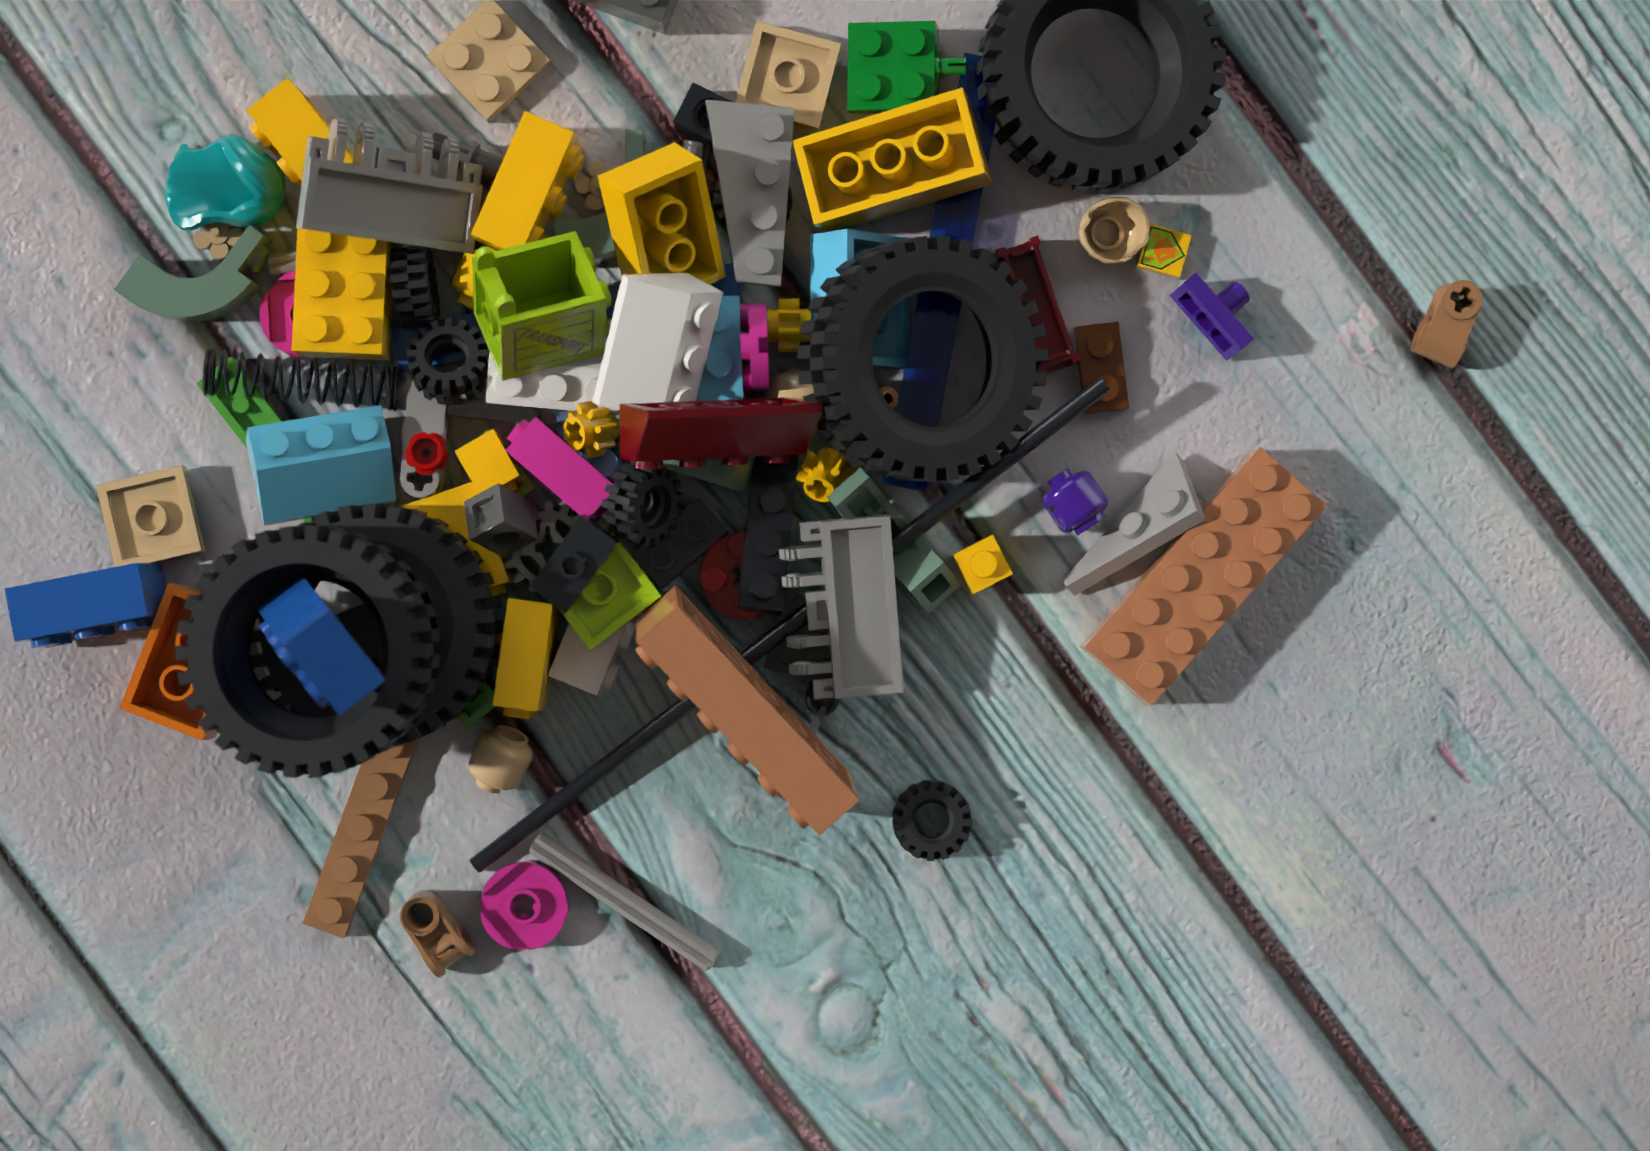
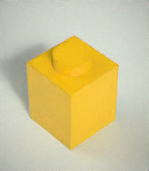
[455,429,525,494]
[951,535,1013,595]

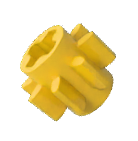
[767,298,811,352]
[563,400,620,459]
[796,448,855,502]

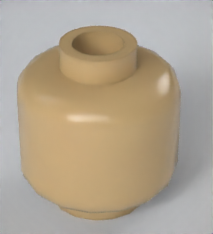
[468,725,533,794]

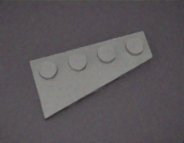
[706,100,795,287]

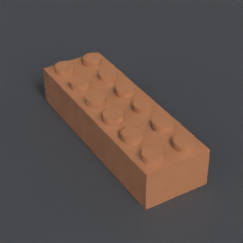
[1080,447,1327,706]
[635,585,860,836]

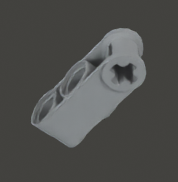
[400,372,454,500]

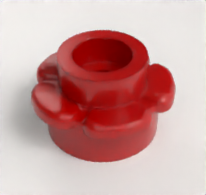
[405,432,449,475]

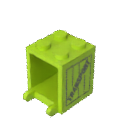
[472,231,611,381]

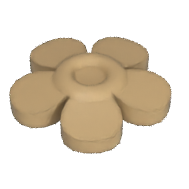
[575,161,616,211]
[193,222,243,259]

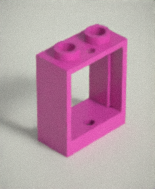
[506,417,614,523]

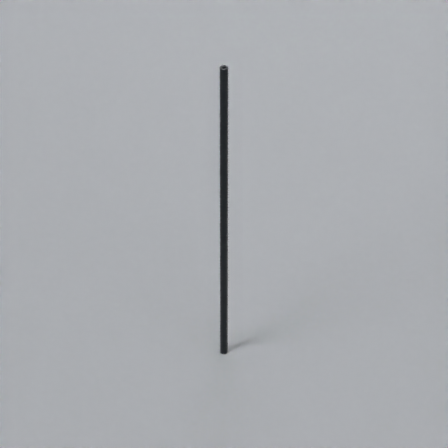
[470,377,1111,873]

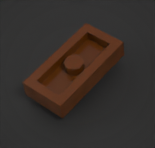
[1073,321,1129,415]

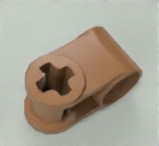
[1410,280,1483,368]
[400,890,477,978]

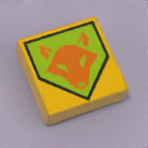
[1136,224,1192,279]

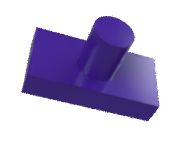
[1169,272,1254,361]

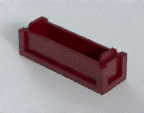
[994,235,1081,374]

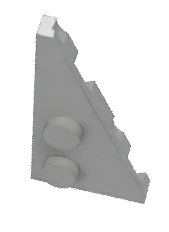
[1063,453,1205,596]

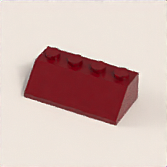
[619,397,822,469]

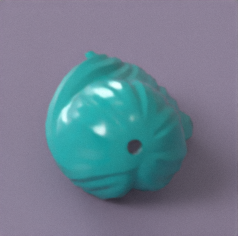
[164,134,286,230]

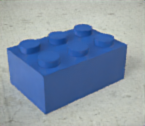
[4,563,166,649]
[257,574,385,715]

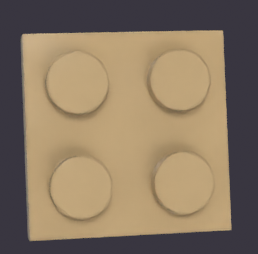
[427,0,552,123]
[735,21,841,131]
[96,465,206,567]

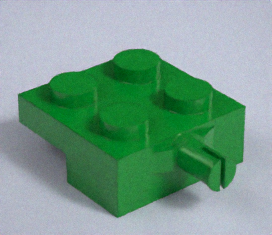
[847,21,968,114]

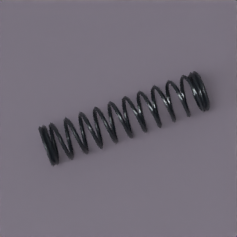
[202,348,400,412]

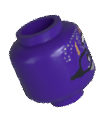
[1042,468,1108,536]

